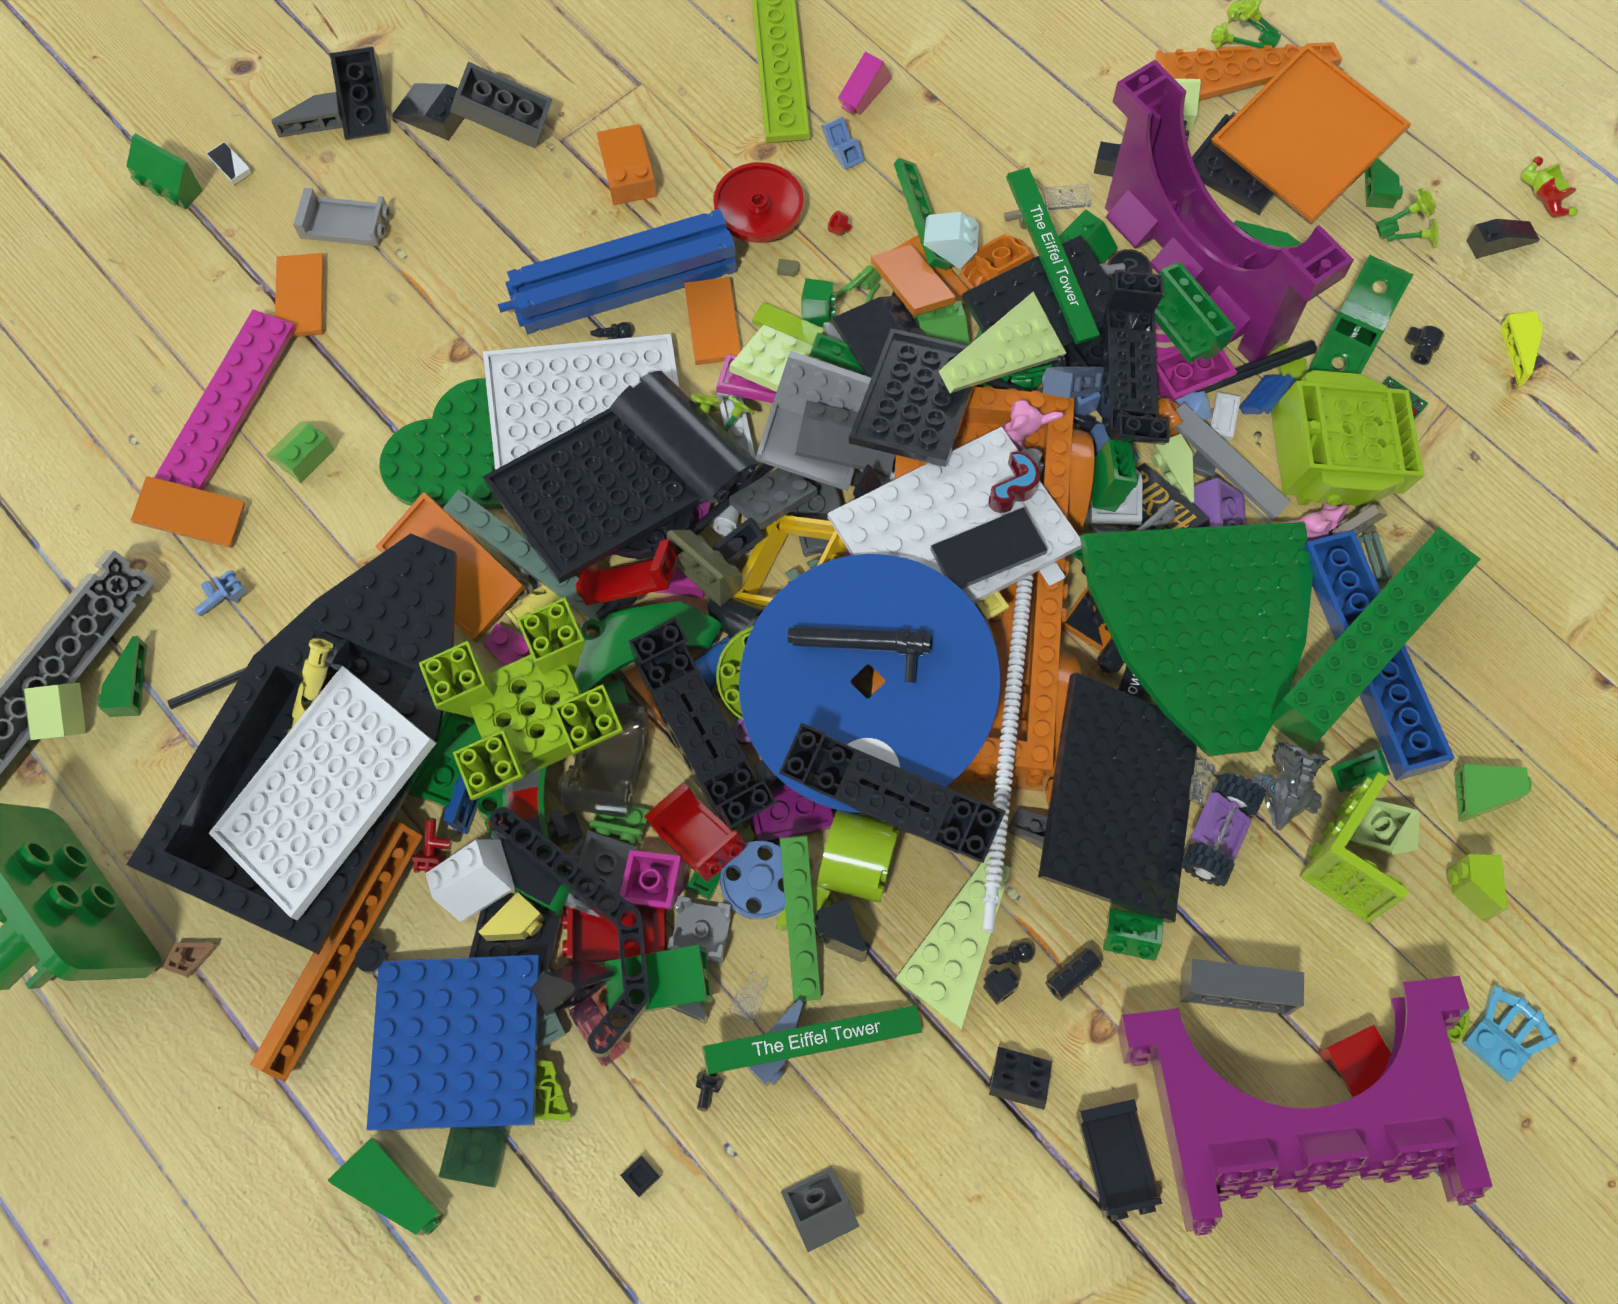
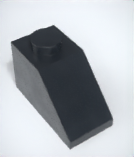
[711,518,765,564]

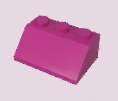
[1156,350,1237,401]

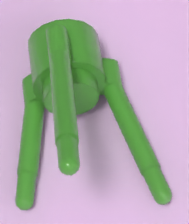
[837,265,881,303]

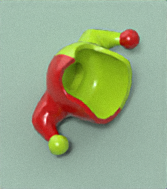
[1521,156,1578,218]

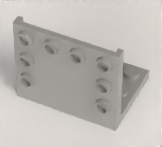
[755,351,871,491]

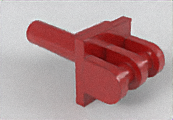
[412,818,452,873]

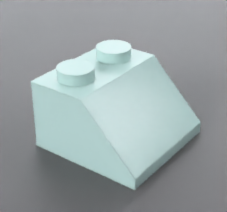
[924,212,979,269]

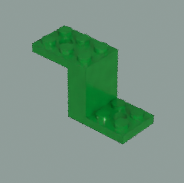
[1306,255,1414,374]

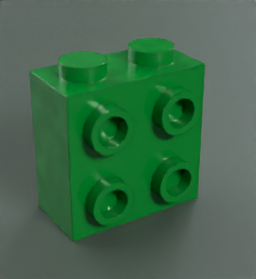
[1091,439,1139,512]

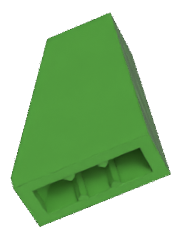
[1454,764,1532,822]

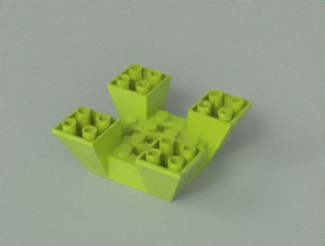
[419,597,624,801]

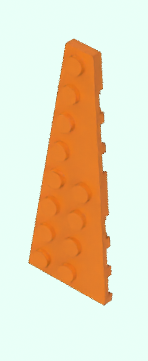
[1155,42,1342,101]

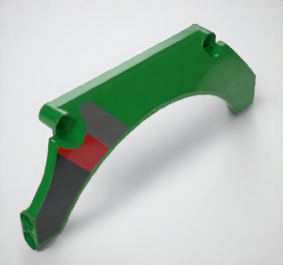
[477,601,722,916]

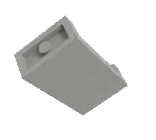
[293,188,390,247]

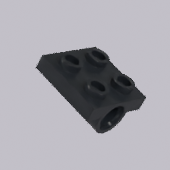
[989,1047,1052,1110]

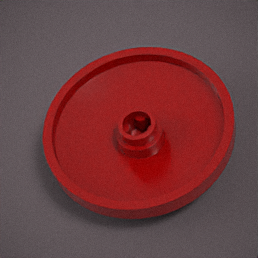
[713,162,804,243]

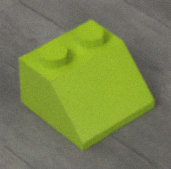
[1447,854,1508,921]

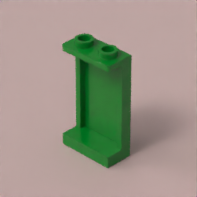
[605,945,713,1019]

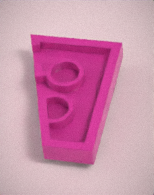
[484,623,531,666]

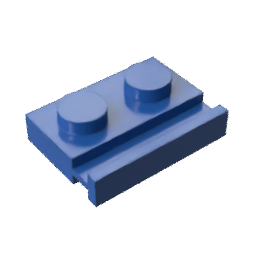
[1239,374,1295,415]
[443,774,479,834]

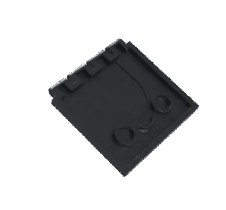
[1192,112,1275,215]

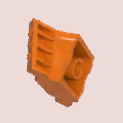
[959,234,1035,289]

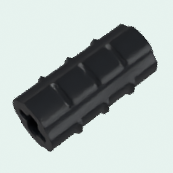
[1045,948,1102,1001]

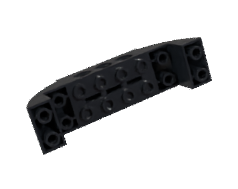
[1100,270,1170,445]
[629,617,777,829]
[779,723,1006,863]

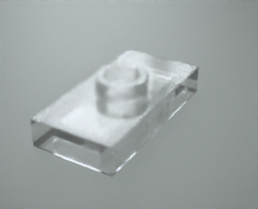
[1043,184,1092,210]

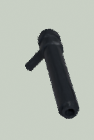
[787,625,932,683]

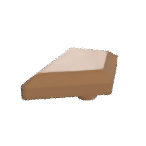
[162,943,216,978]

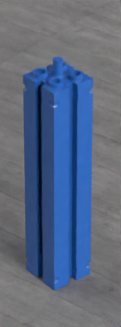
[498,209,737,335]

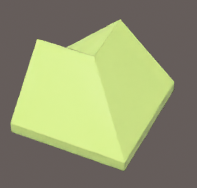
[1349,800,1420,855]

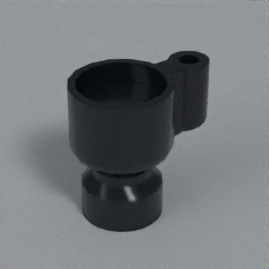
[1405,326,1445,365]

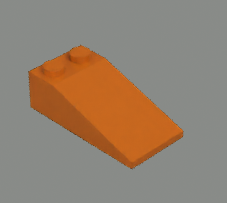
[596,124,657,205]

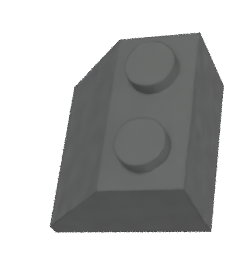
[781,1166,860,1252]

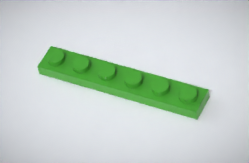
[779,836,821,1002]

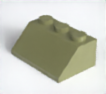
[667,530,742,606]

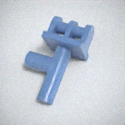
[194,570,247,616]

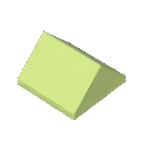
[24,683,86,740]

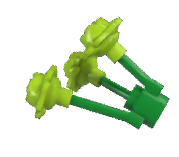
[1211,0,1281,49]

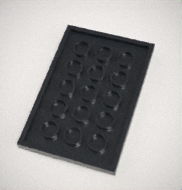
[961,235,1111,377]
[849,328,974,467]

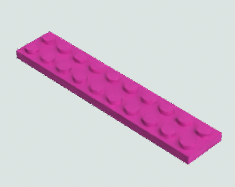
[154,309,296,490]

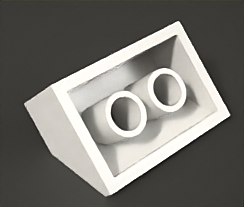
[425,839,515,922]

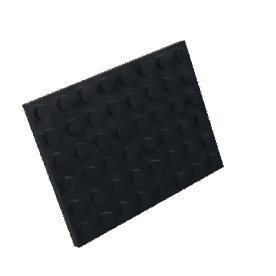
[483,408,705,584]
[1038,673,1197,923]

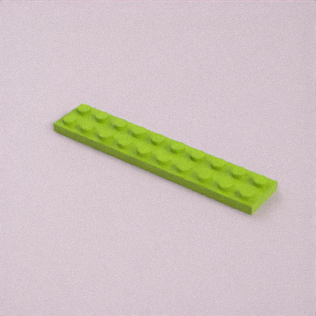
[752,0,810,143]

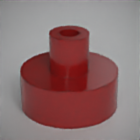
[828,211,851,236]

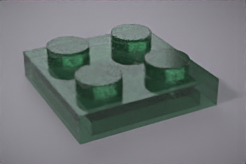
[438,1127,509,1188]

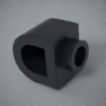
[355,938,389,974]
[983,967,1019,1005]

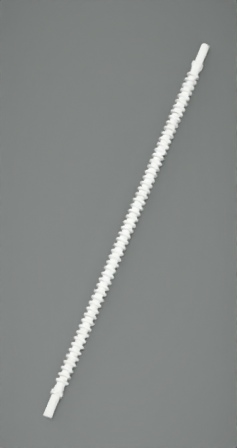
[982,480,1041,933]

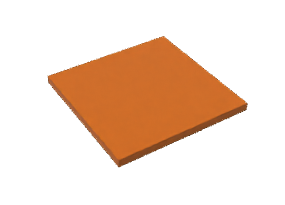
[1211,43,1411,224]

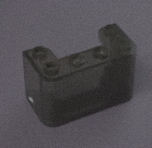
[558,702,649,819]

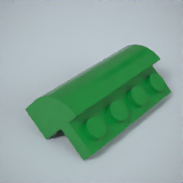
[1154,262,1236,363]

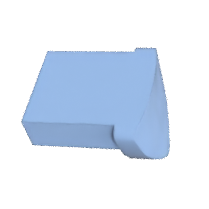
[1174,391,1211,420]

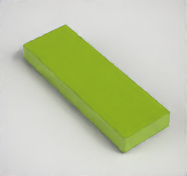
[752,302,823,345]

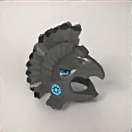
[1251,742,1330,831]

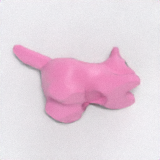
[1001,400,1064,451]
[1281,503,1349,541]

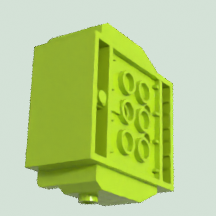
[1271,370,1424,506]

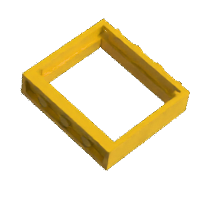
[732,515,847,607]

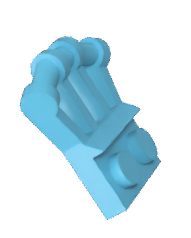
[1462,985,1560,1082]

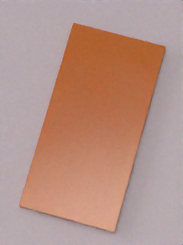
[375,492,526,643]

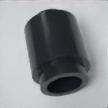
[1097,638,1124,673]

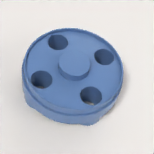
[720,841,785,920]

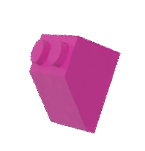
[620,850,688,909]

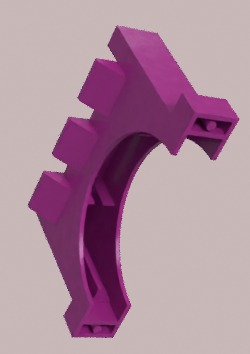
[1105,60,1354,362]
[1118,976,1493,1236]

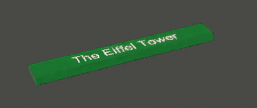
[1006,167,1100,345]
[702,1005,922,1075]

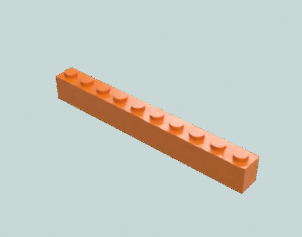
[250,822,423,1082]

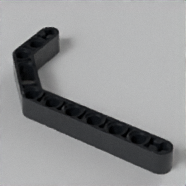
[490,807,650,1058]

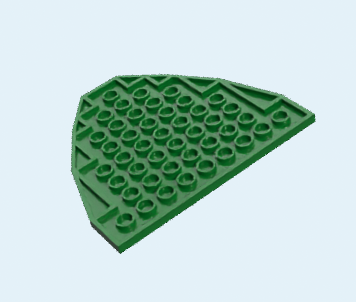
[1080,522,1313,757]

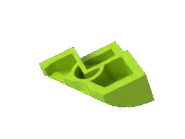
[535,1060,571,1122]

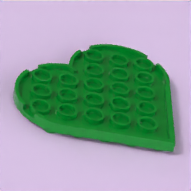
[379,378,503,509]

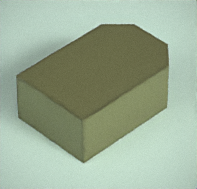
[777,259,799,277]

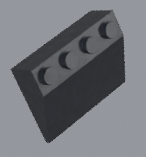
[831,296,926,378]

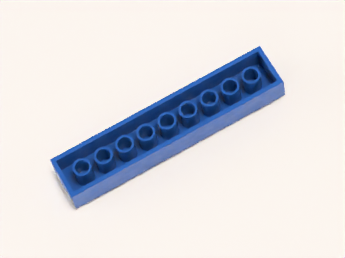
[1304,530,1455,781]

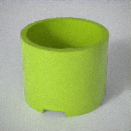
[817,809,900,903]

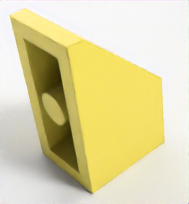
[479,892,544,941]

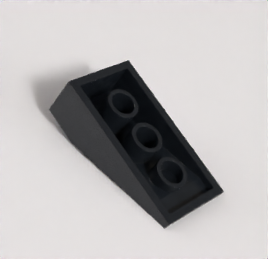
[330,47,389,140]

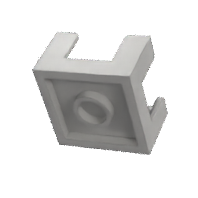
[667,896,733,964]

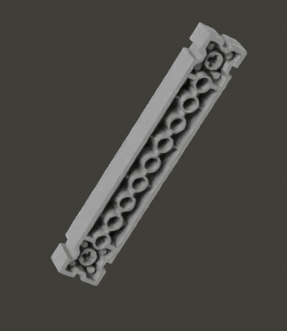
[0,550,156,774]

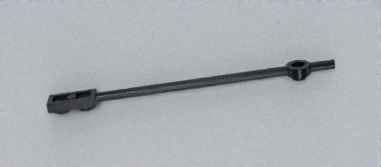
[595,463,774,621]

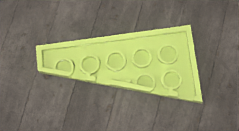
[939,292,1066,393]
[895,856,1011,1030]

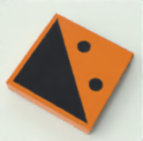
[1061,587,1112,652]

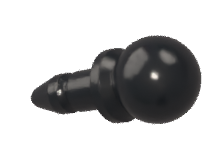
[590,322,633,339]
[989,941,1035,965]

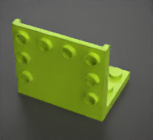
[1300,772,1409,923]

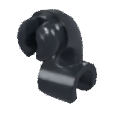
[1083,592,1105,628]

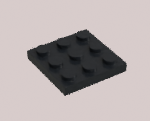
[469,899,563,973]

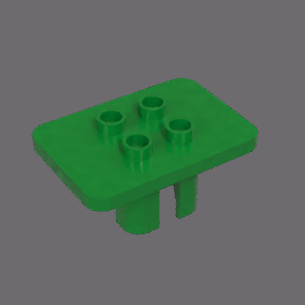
[0,803,161,990]

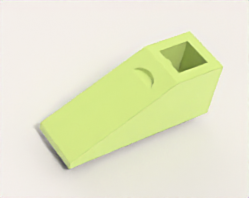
[1151,434,1194,504]

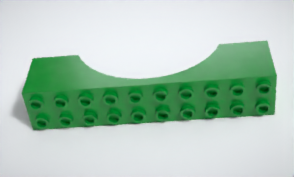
[1270,527,1481,753]

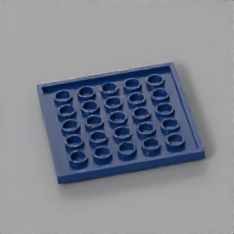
[366,955,541,1131]

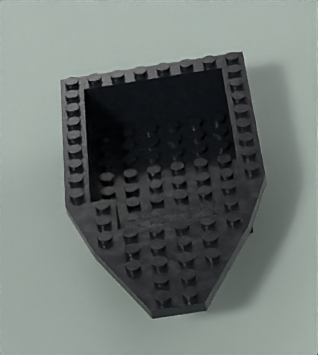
[126,533,457,955]

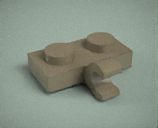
[1332,504,1388,535]

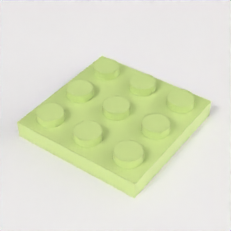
[729,325,822,392]

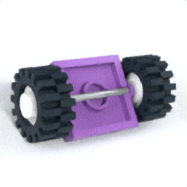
[1181,773,1266,886]

